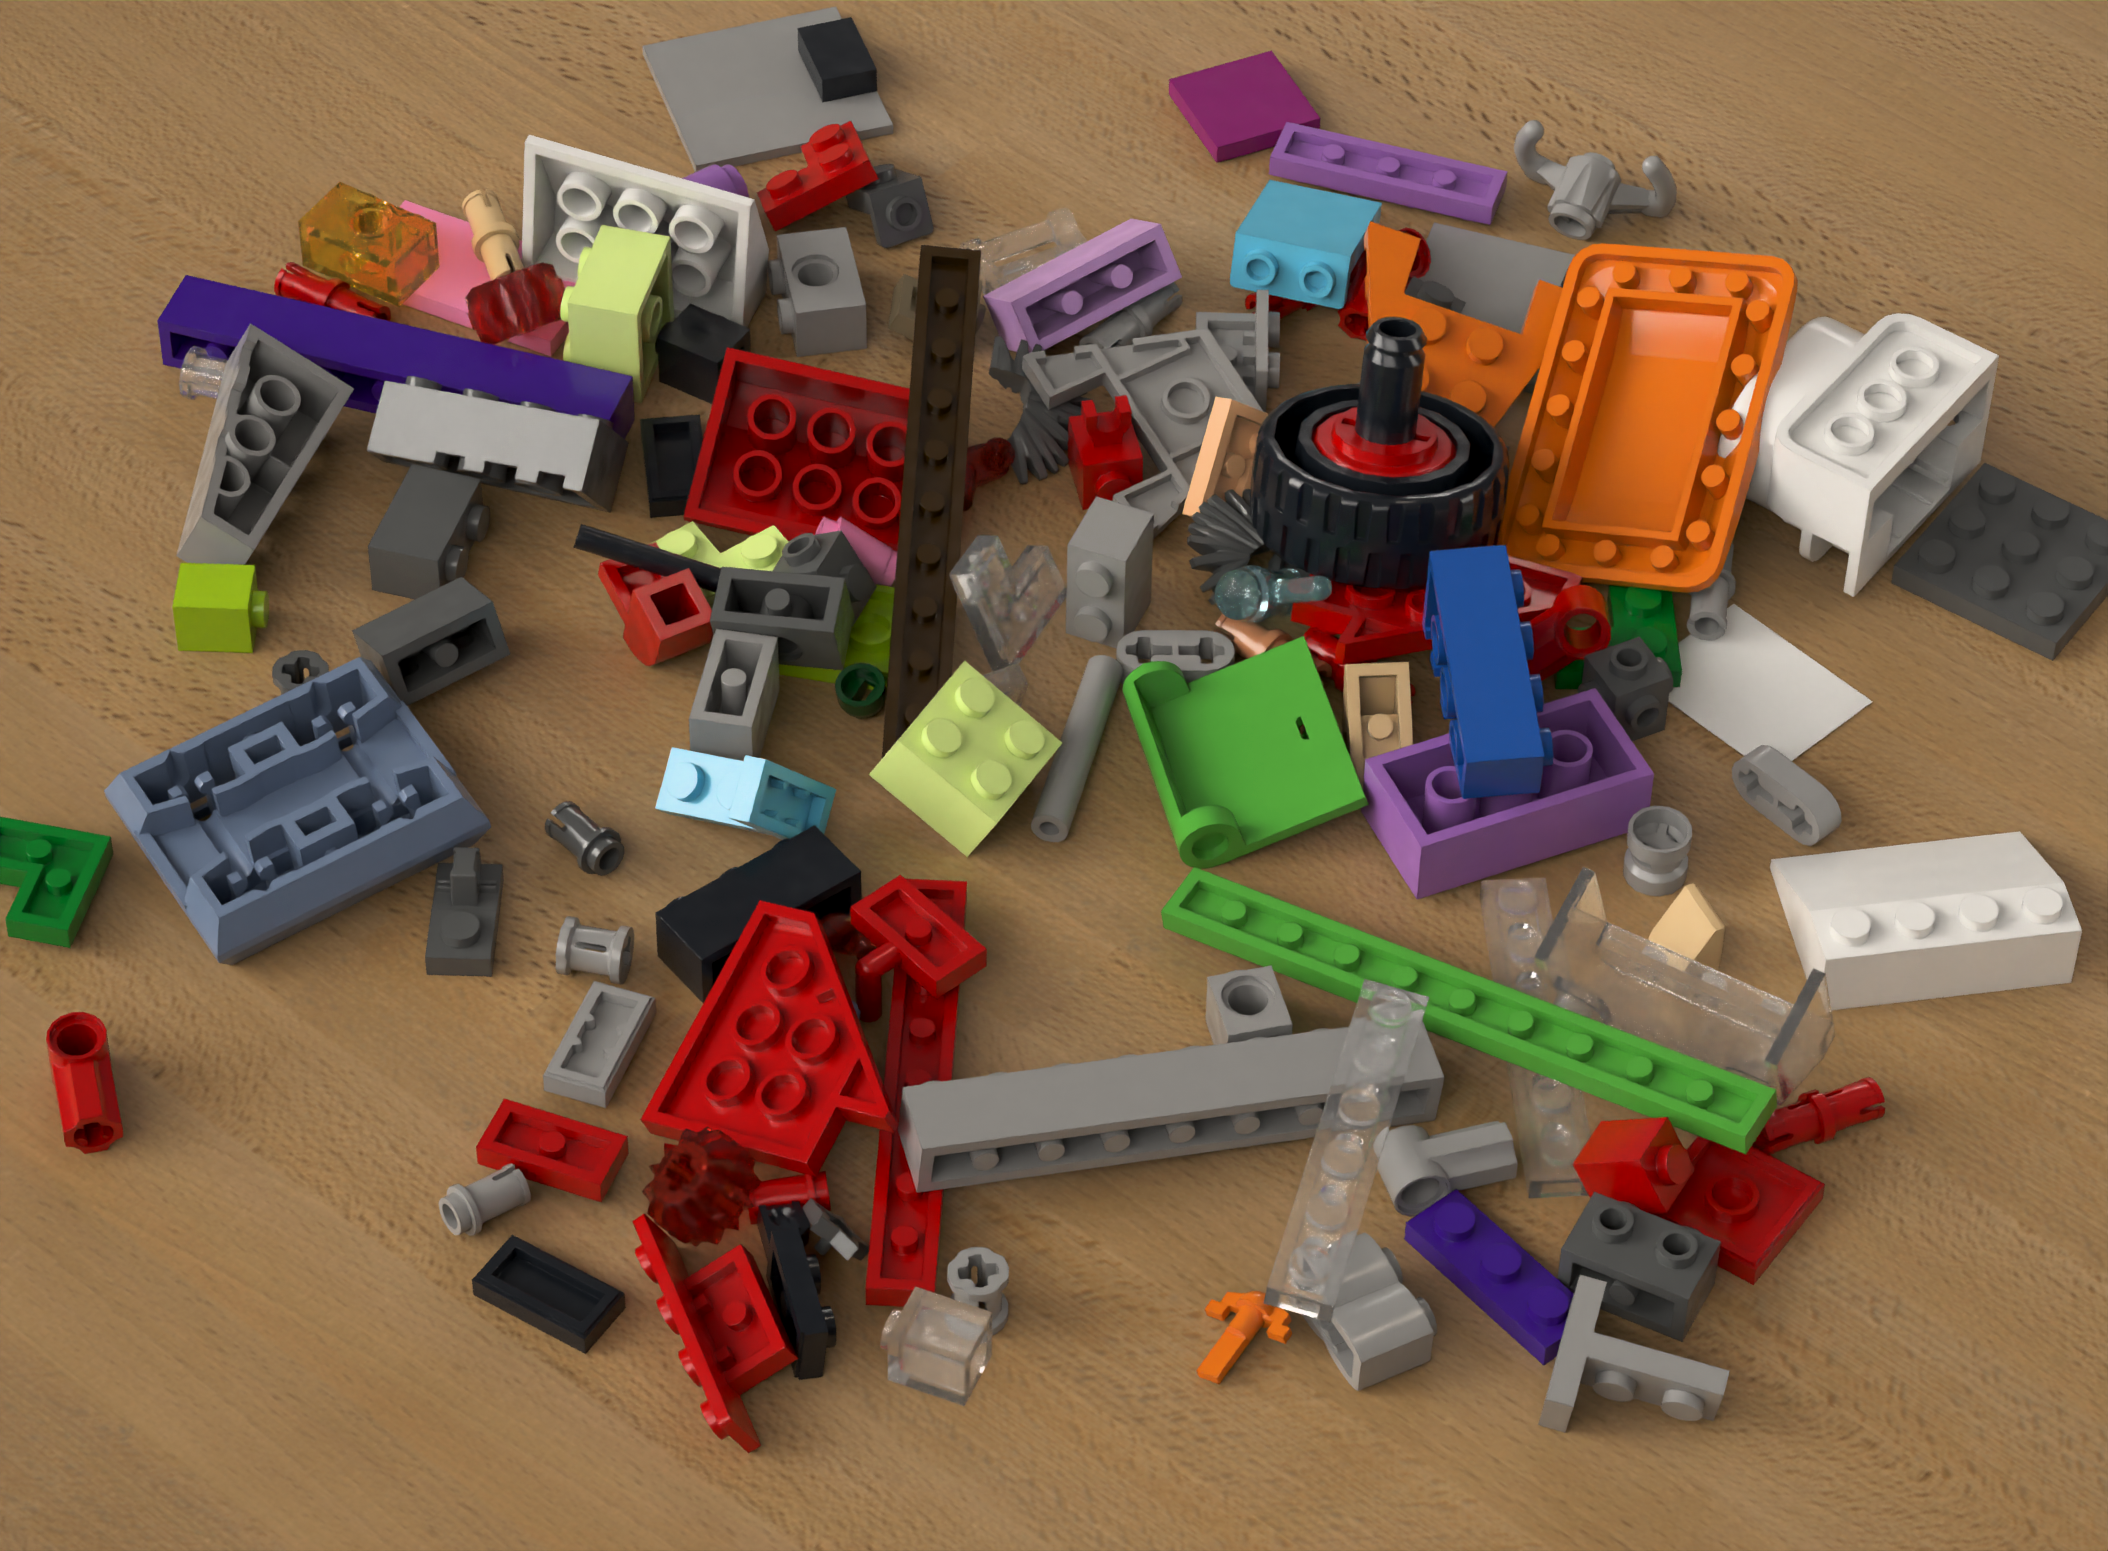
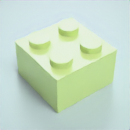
[560,225,674,403]
[869,660,1062,857]

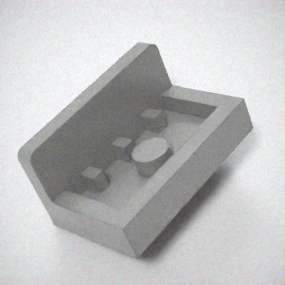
[1195,290,1280,412]

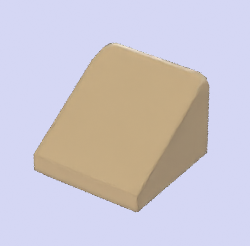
[1648,883,1725,983]

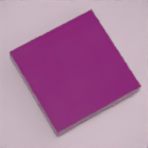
[1169,50,1321,163]

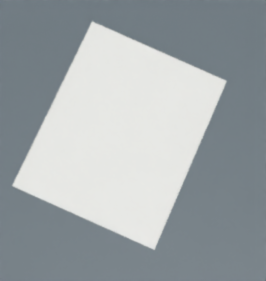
[1668,604,1873,761]

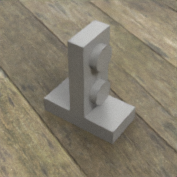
[1538,1275,1730,1433]

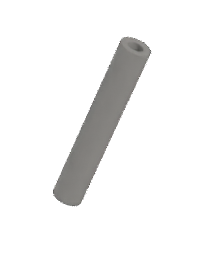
[1031,655,1123,842]

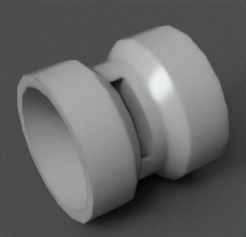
[1623,806,1692,897]

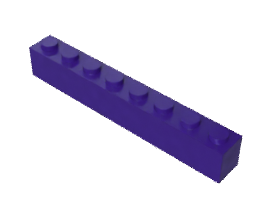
[157,275,635,439]

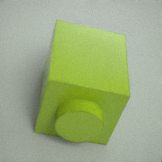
[172,563,269,653]

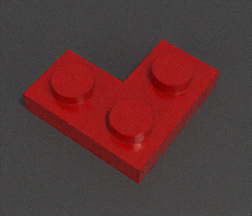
[757,121,879,232]

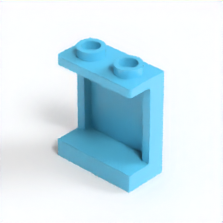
[1230,180,1382,309]

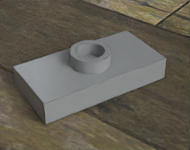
[543,981,656,1108]

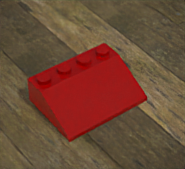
[683,347,909,552]

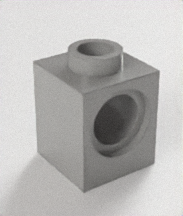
[1205,966,1293,1045]

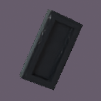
[640,415,703,518]
[472,1235,626,1354]

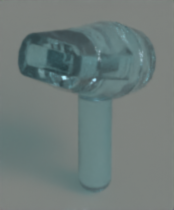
[1215,565,1332,623]

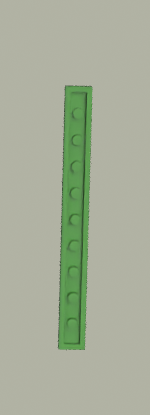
[1161,867,1777,1154]

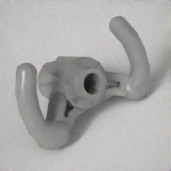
[1514,120,1677,240]

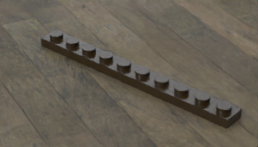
[881,245,981,759]

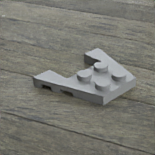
[1022,328,1263,539]

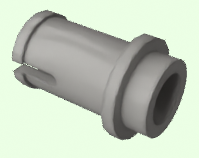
[439,1163,531,1236]

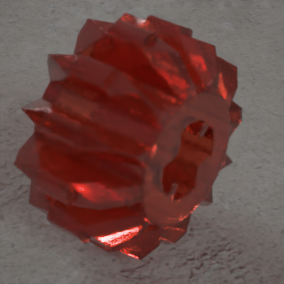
[465,262,565,345]
[642,1126,762,1247]

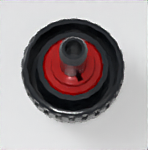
[1250,317,1510,589]

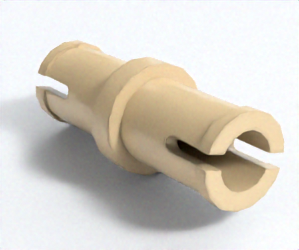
[462,189,529,297]

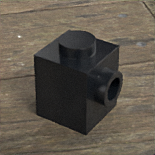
[655,303,751,404]

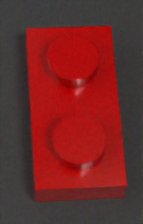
[476,1098,629,1202]

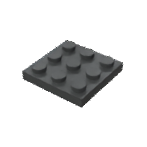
[1891,463,2108,661]

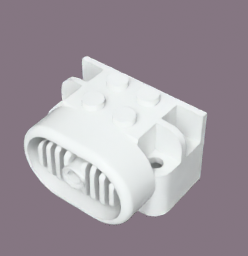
[1717,313,1999,597]

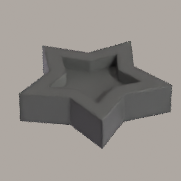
[802,1198,869,1261]

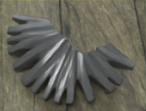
[989,336,1091,484]
[1187,489,1270,614]

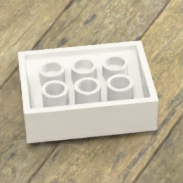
[522,135,769,327]
[1770,831,2082,1012]

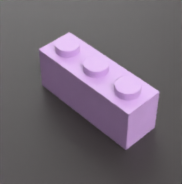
[983,218,1182,353]

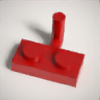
[850,874,987,1022]

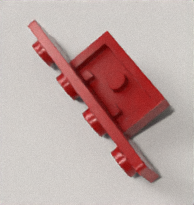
[633,1213,798,1453]

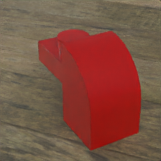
[598,542,713,666]

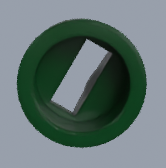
[835,663,887,719]

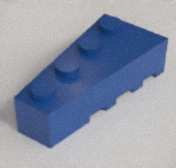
[1422,545,1553,799]

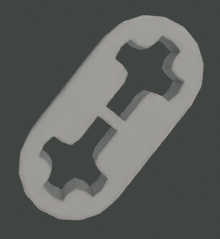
[1116,630,1235,684]
[1732,745,1842,846]

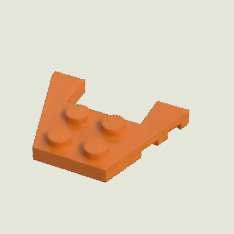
[1364,221,1562,429]

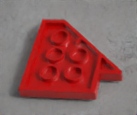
[1290,556,1583,665]
[640,900,899,1177]

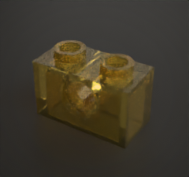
[298,182,440,307]

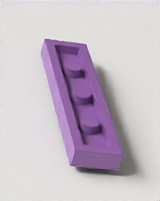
[1269,122,1507,225]

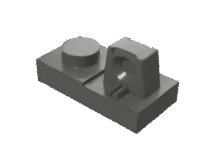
[425,847,504,977]

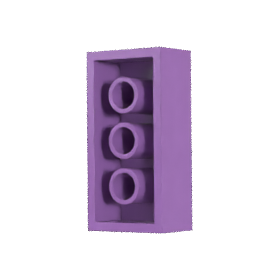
[1361,688,1654,899]

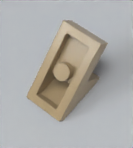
[1342,662,1413,788]

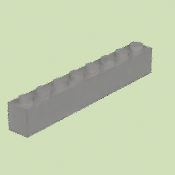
[898,1017,1445,1193]

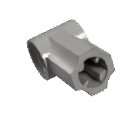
[1372,1121,1518,1216]

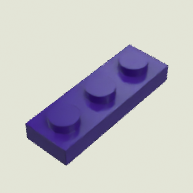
[1404,1189,1574,1366]

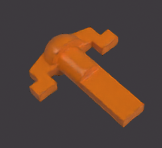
[1196,1291,1293,1384]

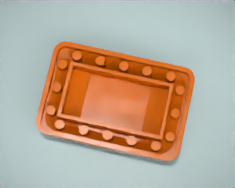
[1497,243,1798,593]

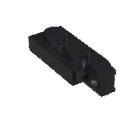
[757,1201,836,1380]

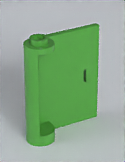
[1122,636,1369,869]

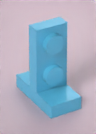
[655,747,836,840]

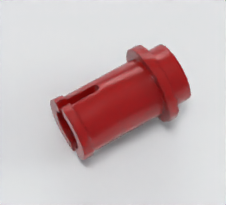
[744,1171,832,1225]

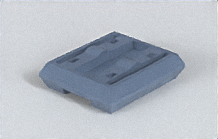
[104,657,491,965]

